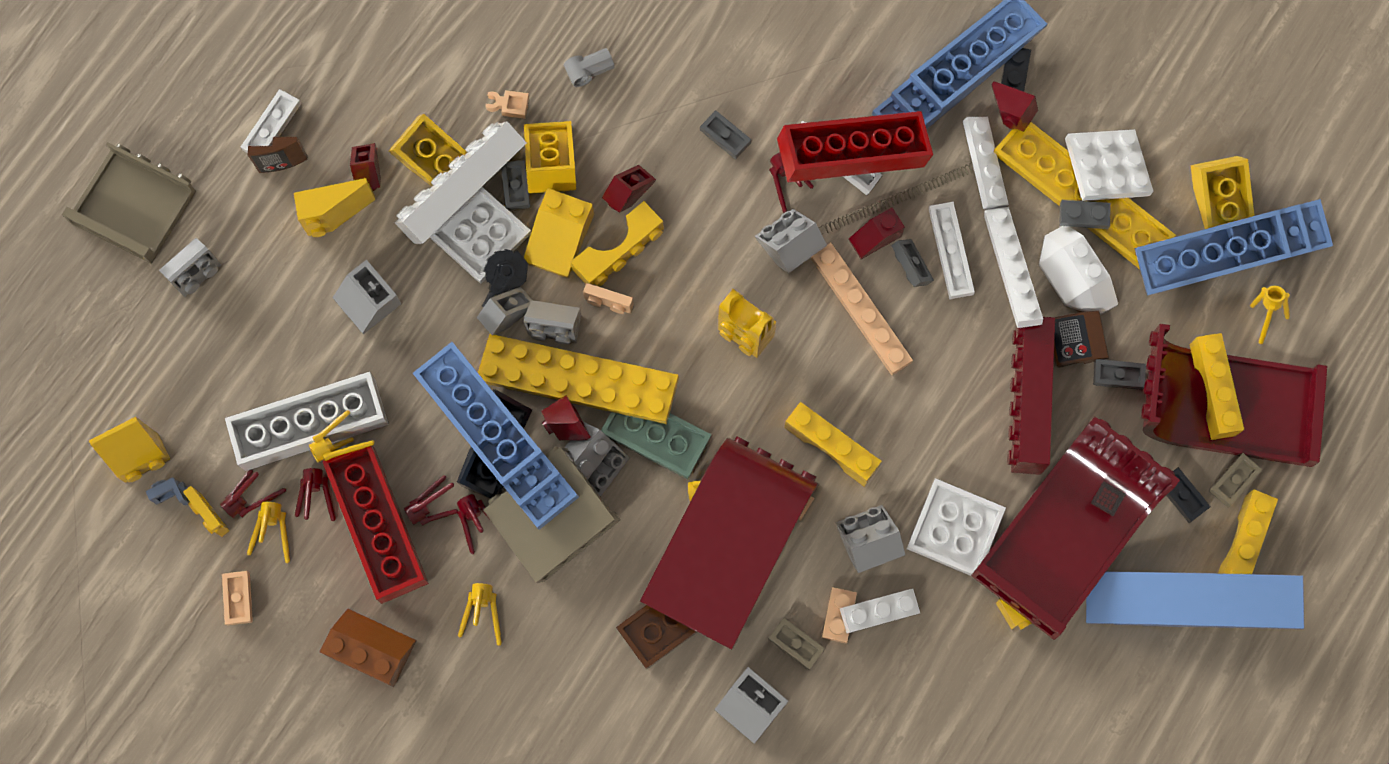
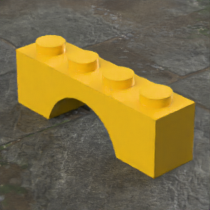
[570,201,664,287]
[1189,333,1244,440]
[784,402,882,487]
[1218,490,1278,574]

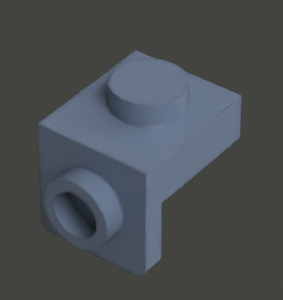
[145,477,189,506]

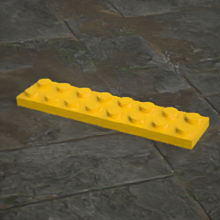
[994,122,1176,269]
[478,334,679,424]

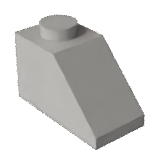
[477,287,532,335]

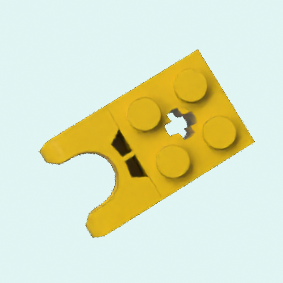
[718,289,776,358]

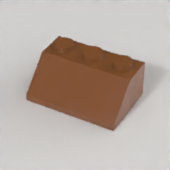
[319,609,417,687]

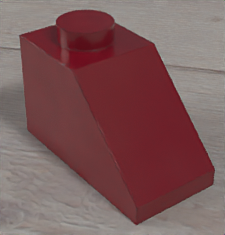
[991,81,1038,132]
[350,143,381,191]
[602,165,656,213]
[848,207,905,259]
[541,395,591,441]

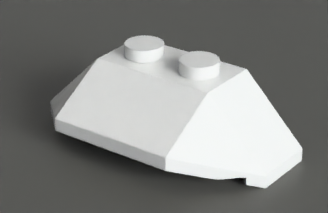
[1039,226,1118,315]

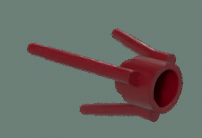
[769,152,814,213]
[295,468,336,521]
[220,469,286,518]
[404,475,458,526]
[457,494,491,555]

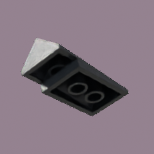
[457,389,533,499]

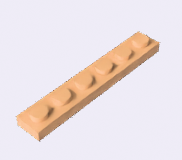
[810,243,913,375]

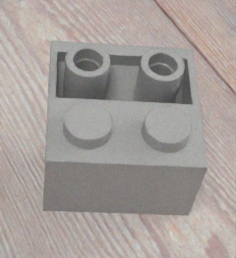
[755,209,827,273]
[159,238,221,297]
[333,260,401,334]
[524,300,582,344]
[565,422,630,497]
[836,505,905,573]
[715,667,788,744]

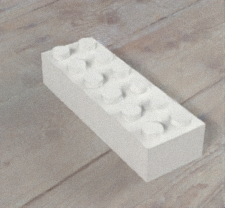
[395,121,527,244]
[225,372,389,471]

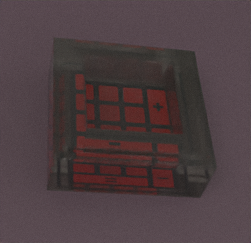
[1090,481,1126,516]

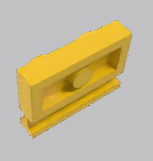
[183,486,230,537]

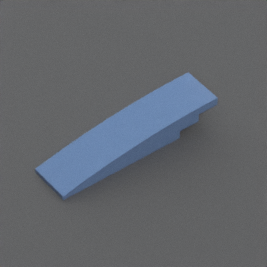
[872,0,1047,129]
[1134,199,1333,296]
[413,342,579,530]
[1086,572,1304,629]

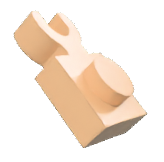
[486,90,529,119]

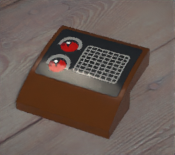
[247,137,308,173]
[1054,311,1109,367]

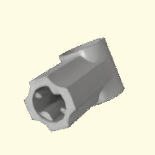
[564,48,615,87]

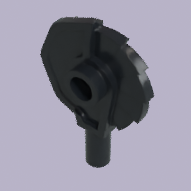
[482,249,528,307]

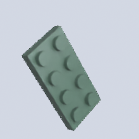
[601,412,712,479]

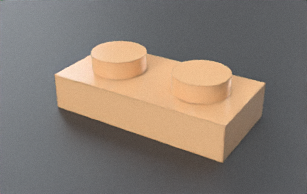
[583,283,634,314]
[222,571,253,626]
[822,587,857,644]

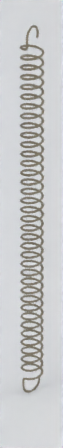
[818,162,972,235]

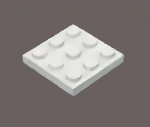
[1065,129,1153,201]
[430,187,531,284]
[907,479,1006,576]

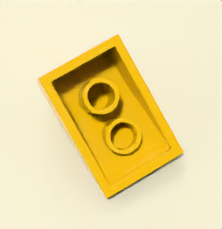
[388,114,467,186]
[524,121,576,193]
[1190,156,1254,229]
[294,178,376,237]
[524,188,594,278]
[89,416,170,483]

